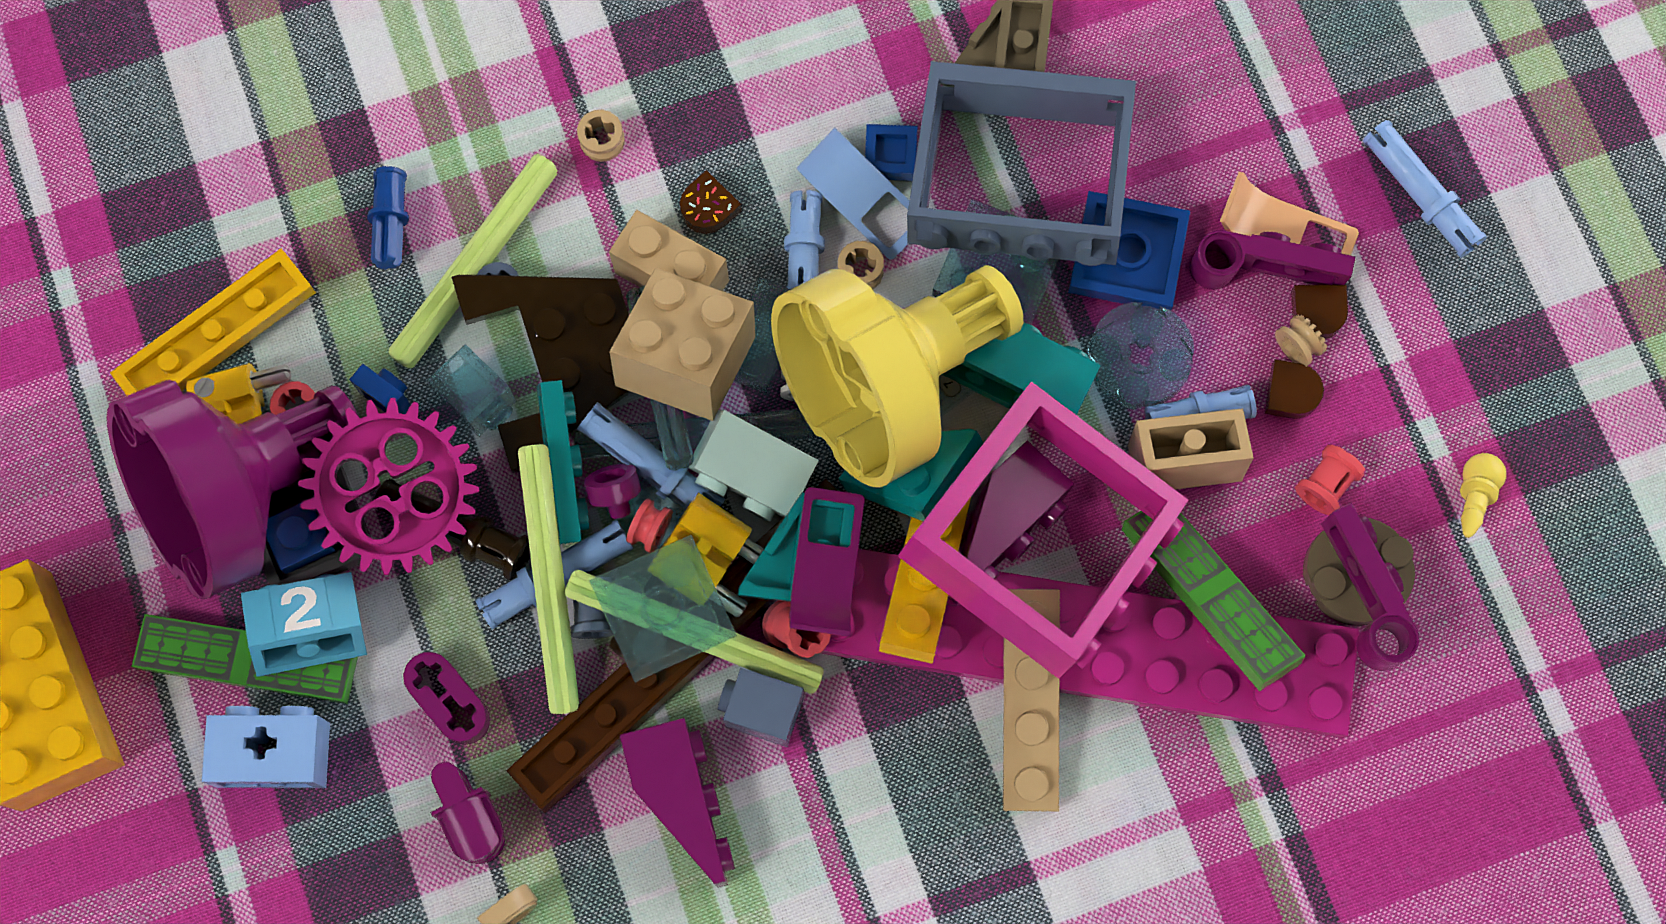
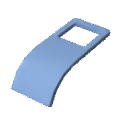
[796,128,909,260]

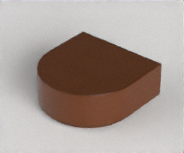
[1291,285,1348,339]
[1265,359,1324,419]

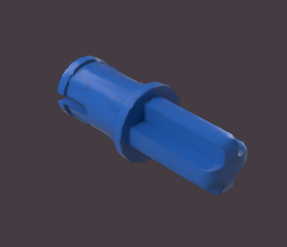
[367,166,409,270]

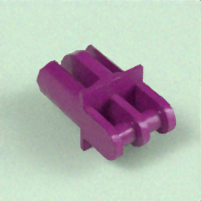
[430,762,505,864]

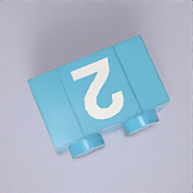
[241,572,367,677]

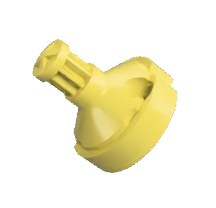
[771,265,1024,487]

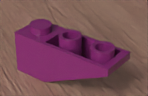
[948,440,1074,605]
[620,718,735,888]

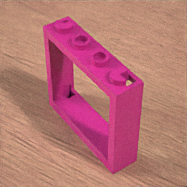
[898,381,1189,679]

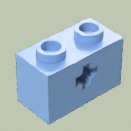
[202,706,330,788]

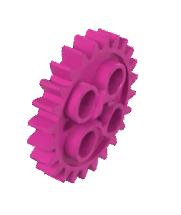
[298,398,479,575]

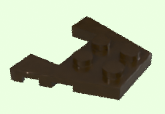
[451,274,631,473]

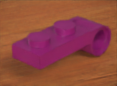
[1190,230,1356,290]
[1321,503,1420,671]

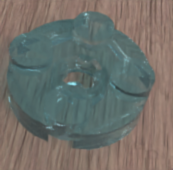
[1087,302,1194,410]

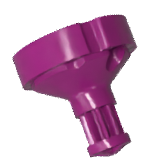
[107,380,359,600]

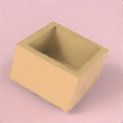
[610,268,756,421]

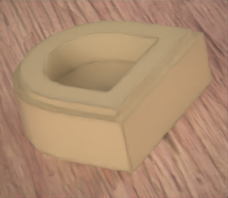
[477,884,538,924]

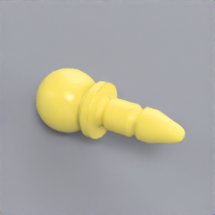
[1460,453,1507,538]

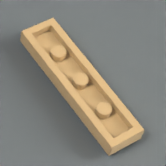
[1003,589,1060,812]

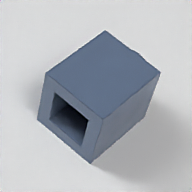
[717,668,804,747]

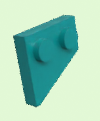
[839,429,983,521]
[737,492,854,602]

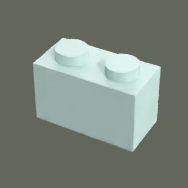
[688,410,819,521]

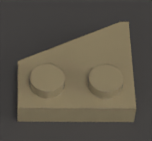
[945,0,1053,86]

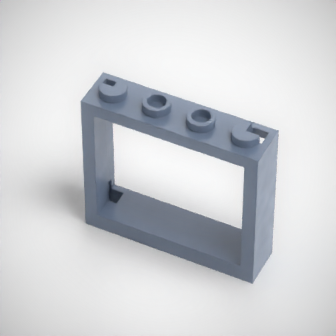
[907,61,1136,266]

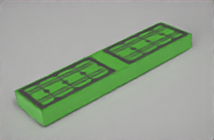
[1122,511,1306,691]
[132,614,358,704]

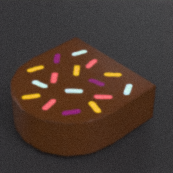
[680,170,742,234]

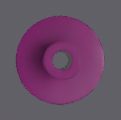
[584,464,642,519]

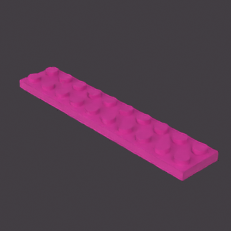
[820,549,1359,738]

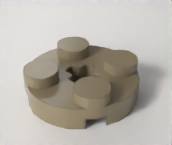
[1303,518,1415,626]

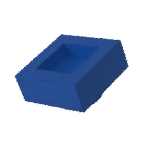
[865,124,918,181]
[349,364,411,414]
[266,502,336,574]

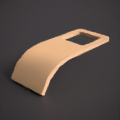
[1220,172,1359,256]

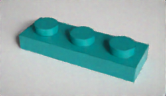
[536,380,589,544]

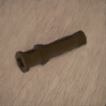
[374,478,530,581]

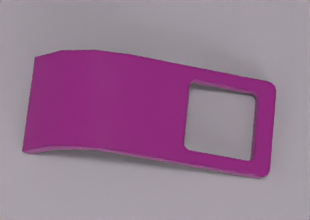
[789,487,865,637]

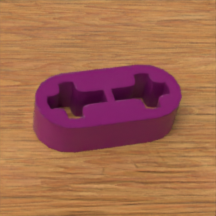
[403,652,490,745]

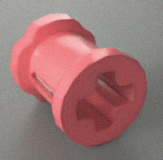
[1295,445,1365,516]
[762,601,831,658]

